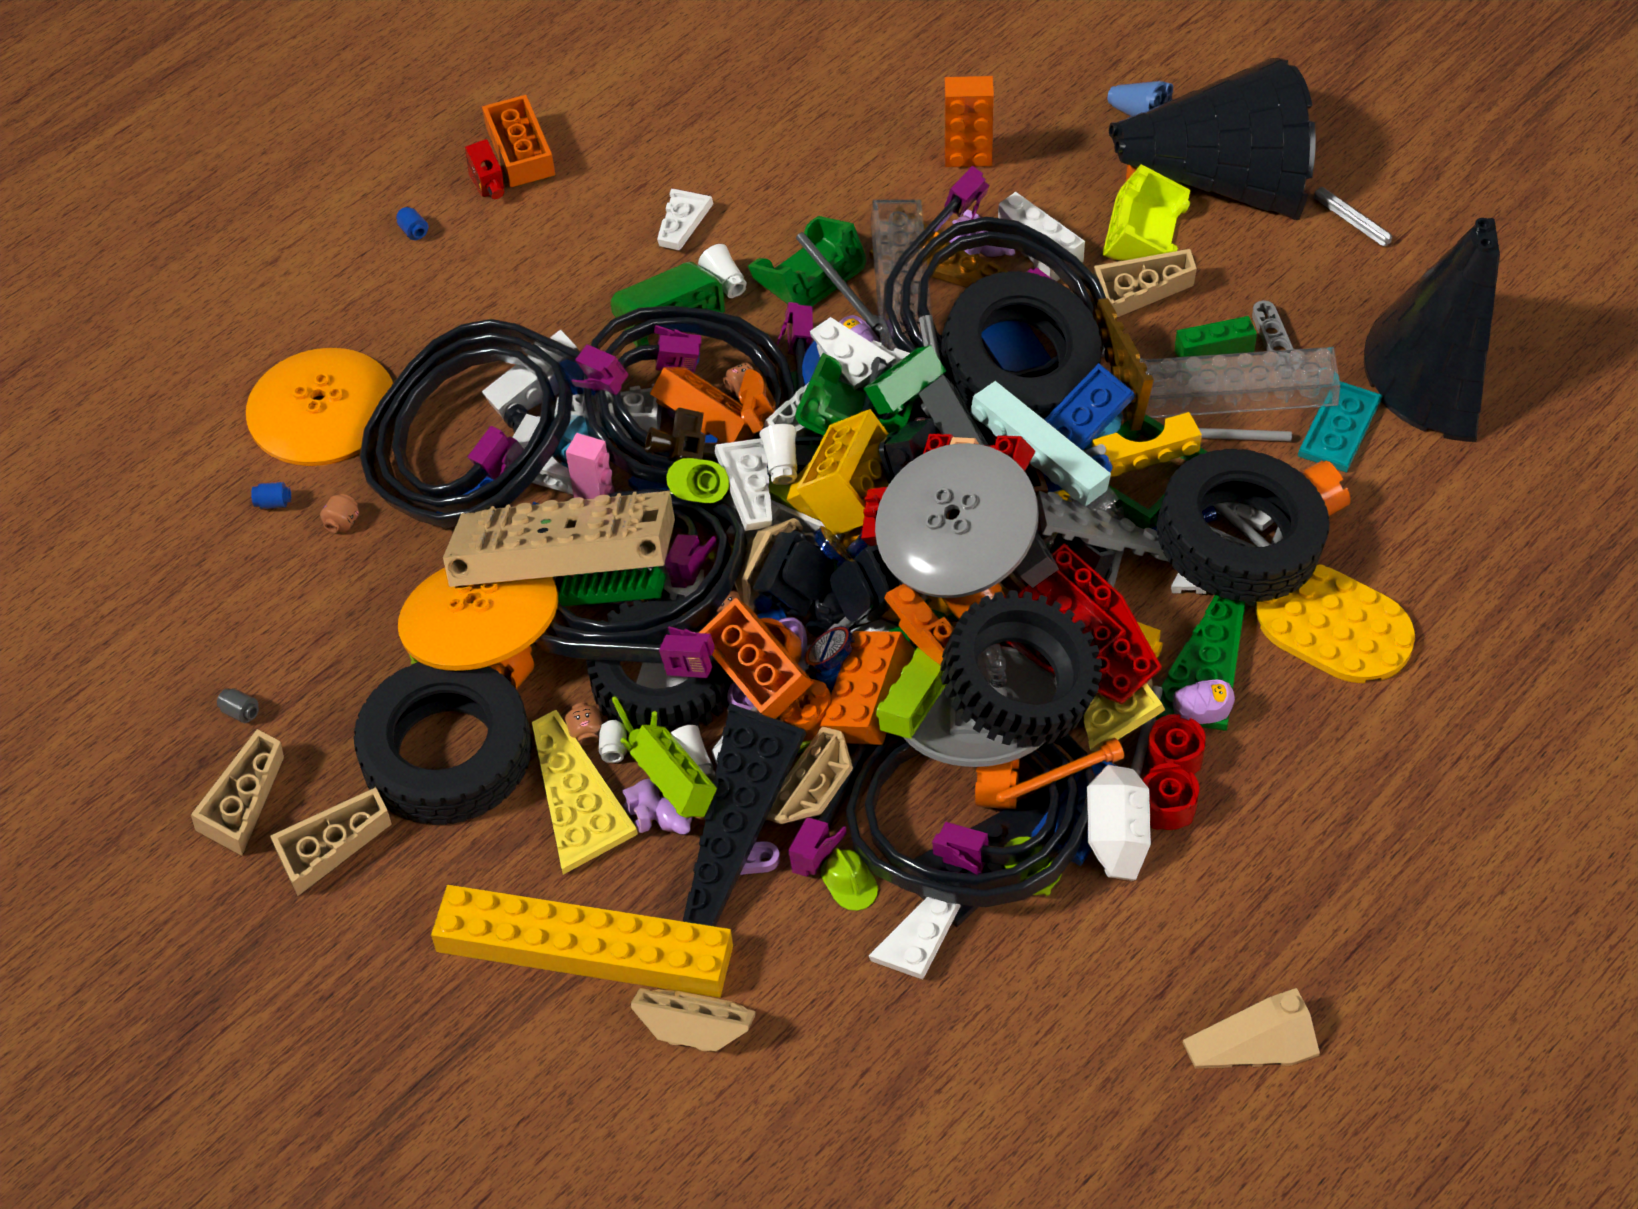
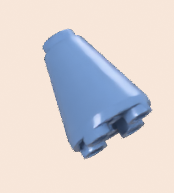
[1107,81,1173,117]

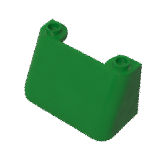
[748,216,866,306]
[611,262,725,347]
[795,353,915,436]

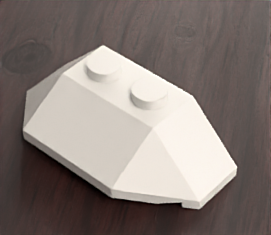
[1087,765,1151,881]

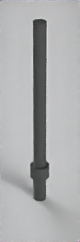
[796,232,892,345]

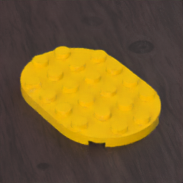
[1256,564,1415,683]

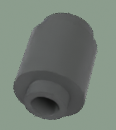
[217,688,259,723]

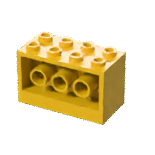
[796,409,889,535]

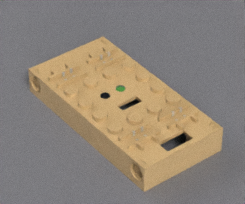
[443,491,675,587]

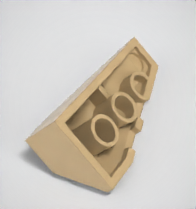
[1183,988,1320,1069]

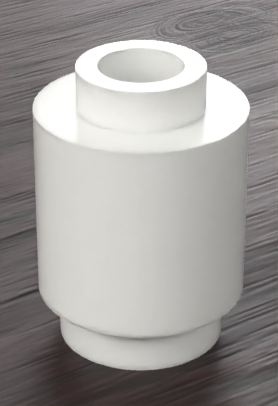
[599,720,627,763]

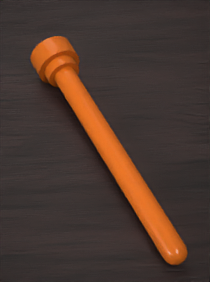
[996,738,1124,803]

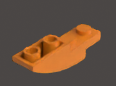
[738,369,776,434]
[884,584,954,665]

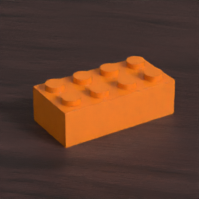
[945,76,994,167]
[482,95,555,187]
[650,367,757,443]
[699,598,814,719]
[820,631,915,745]

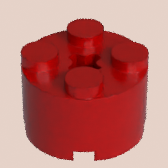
[1147,714,1206,774]
[1143,763,1199,830]

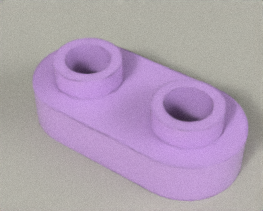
[740,842,780,875]

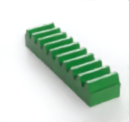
[558,566,666,606]

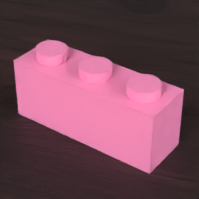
[566,433,615,500]

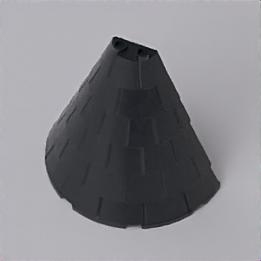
[1109,58,1316,220]
[1364,218,1500,442]

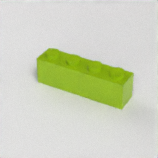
[876,647,946,739]
[630,725,717,818]

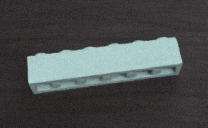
[970,381,1111,507]

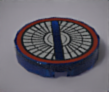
[813,526,854,567]
[804,626,855,673]

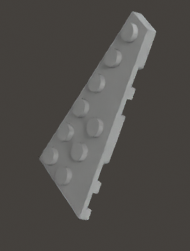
[1037,491,1168,561]

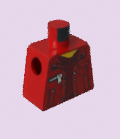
[465,139,504,199]

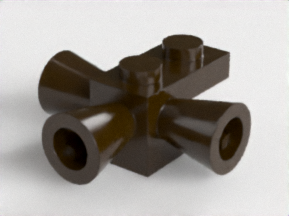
[645,408,724,464]

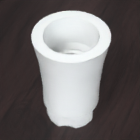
[698,244,747,298]
[759,424,798,485]
[671,725,715,782]

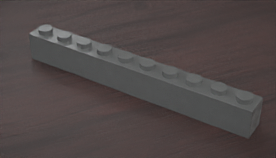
[919,375,1059,588]

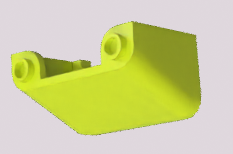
[1103,164,1190,261]

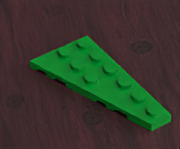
[1155,595,1245,731]

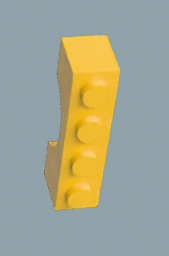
[1092,412,1202,477]

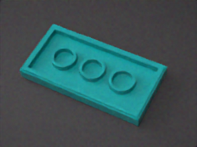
[1298,379,1382,473]

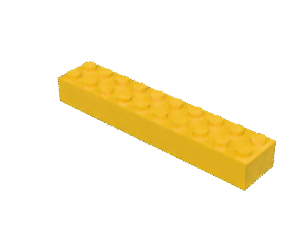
[431,885,733,998]

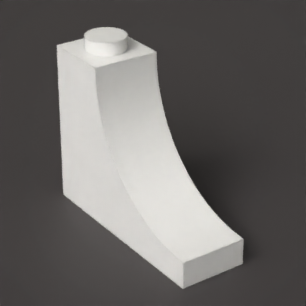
[512,414,573,494]

